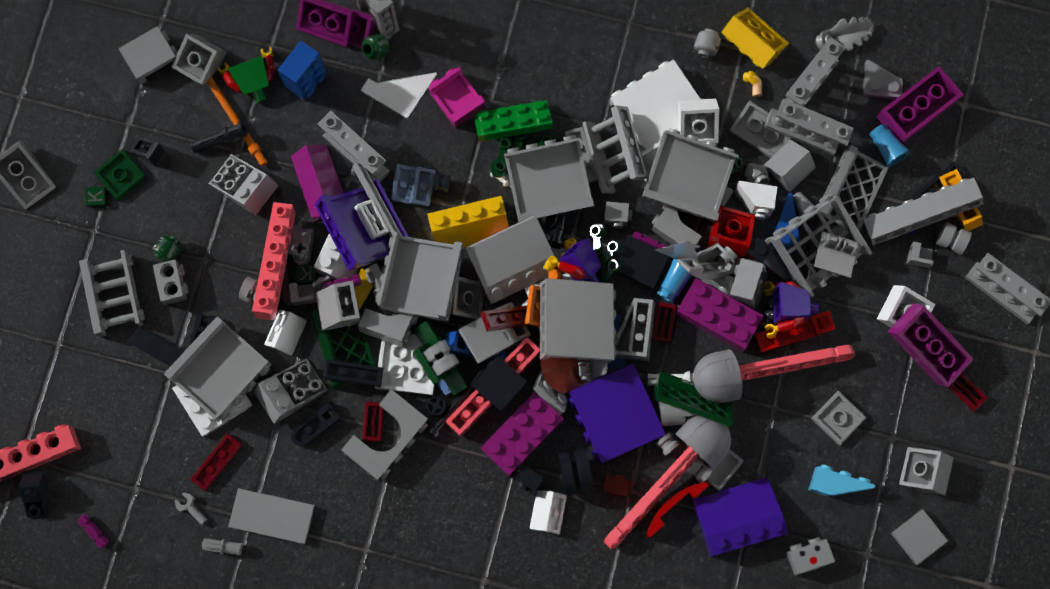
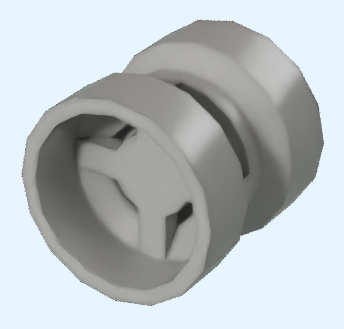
[687,457,714,483]

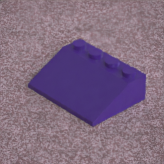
[692,478,788,557]

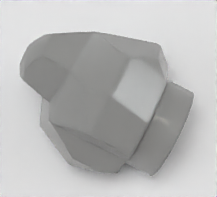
[744,162,770,185]

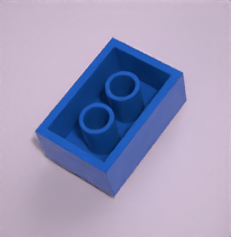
[278,41,326,101]

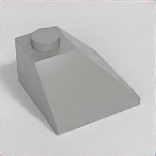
[450,277,484,320]

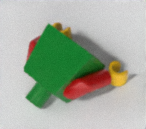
[217,47,275,102]

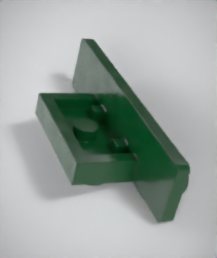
[413,321,468,395]

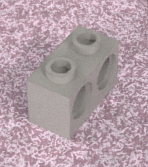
[153,260,189,305]

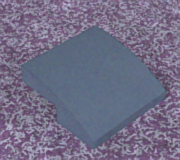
[390,164,436,207]

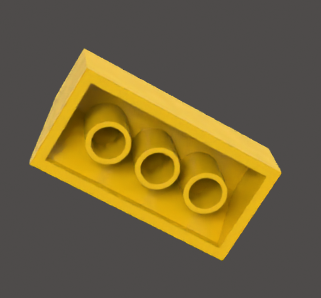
[427,196,509,248]

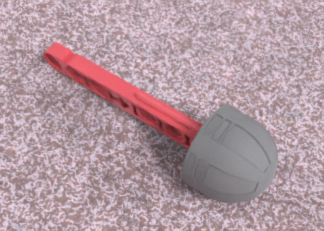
[693,345,855,402]
[604,415,731,549]

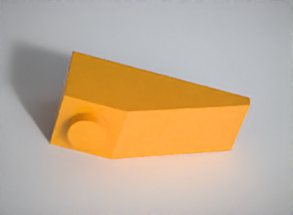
[939,169,983,231]

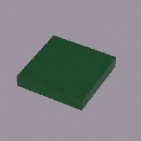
[93,148,147,201]

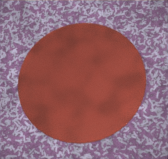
[541,357,587,393]

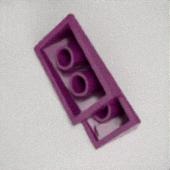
[296,0,377,49]
[291,144,343,224]

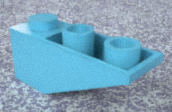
[808,465,875,497]

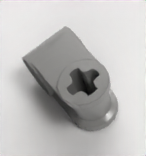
[291,228,314,265]

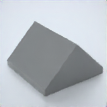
[764,140,816,193]

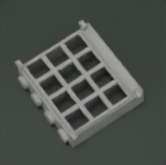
[765,193,873,297]

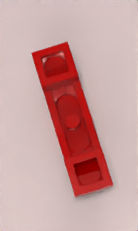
[755,311,835,353]
[646,482,709,538]

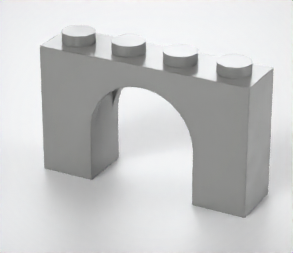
[652,186,733,245]
[358,266,419,348]
[341,389,428,480]

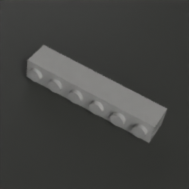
[863,178,983,246]

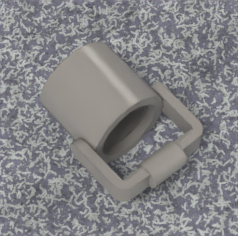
[659,402,695,427]

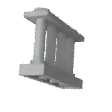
[357,0,399,39]
[785,37,846,107]
[764,98,854,156]
[583,105,648,194]
[318,111,390,183]
[79,250,145,337]
[965,253,1050,324]

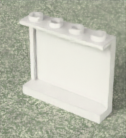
[610,59,700,152]

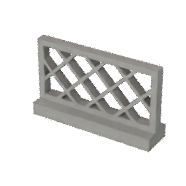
[816,145,889,232]

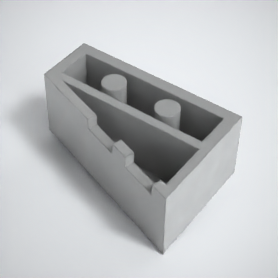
[614,298,655,361]

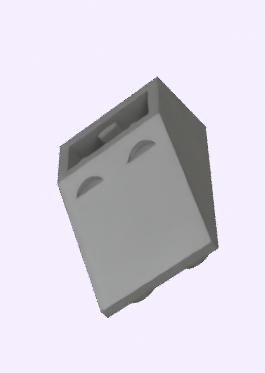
[209,154,278,216]
[459,302,531,363]
[254,359,327,424]

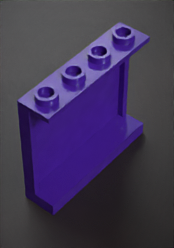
[314,179,410,271]
[567,364,666,465]

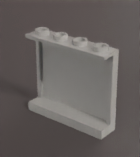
[642,128,739,222]
[504,135,594,222]
[376,231,465,322]
[540,278,616,364]
[164,316,271,423]

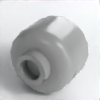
[694,29,721,58]

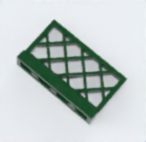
[312,310,375,388]
[654,371,734,427]

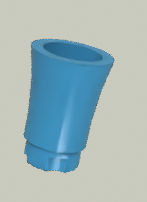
[870,124,910,167]
[657,259,693,303]

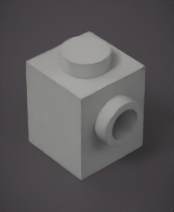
[604,202,632,229]

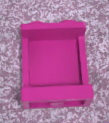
[429,67,486,128]

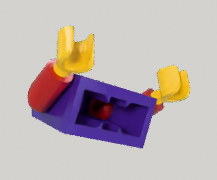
[544,238,601,283]
[763,281,819,339]

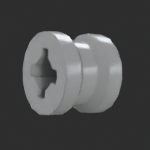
[656,431,680,456]

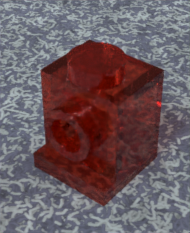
[602,472,633,497]

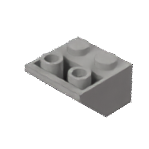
[315,281,360,331]

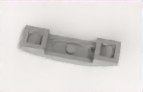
[677,255,741,279]

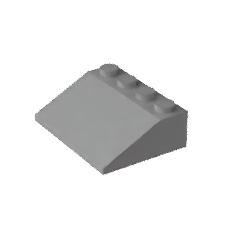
[465,215,558,304]

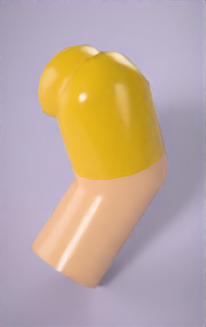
[743,71,762,97]

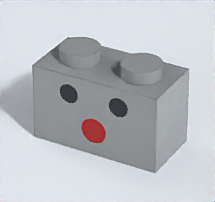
[786,537,835,575]

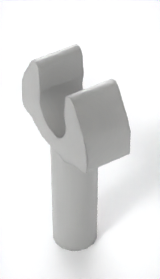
[175,492,207,525]

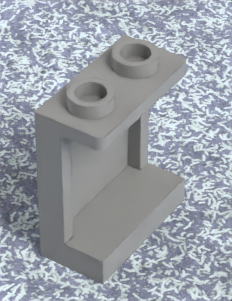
[118,26,178,85]

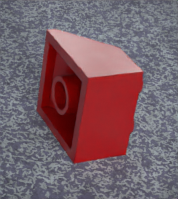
[707,206,756,258]

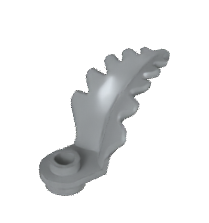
[816,17,874,51]
[696,244,737,263]

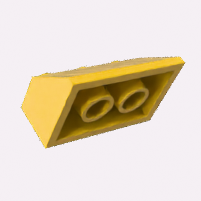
[721,8,789,69]

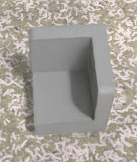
[907,242,934,269]
[289,283,317,306]

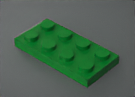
[473,100,553,142]

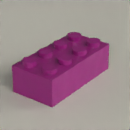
[877,66,964,144]
[675,278,764,353]
[887,303,974,388]
[481,392,563,477]

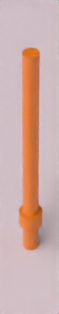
[207,76,268,166]

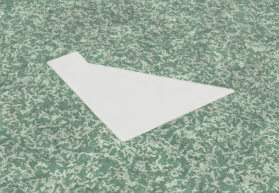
[361,73,437,118]
[655,241,700,263]

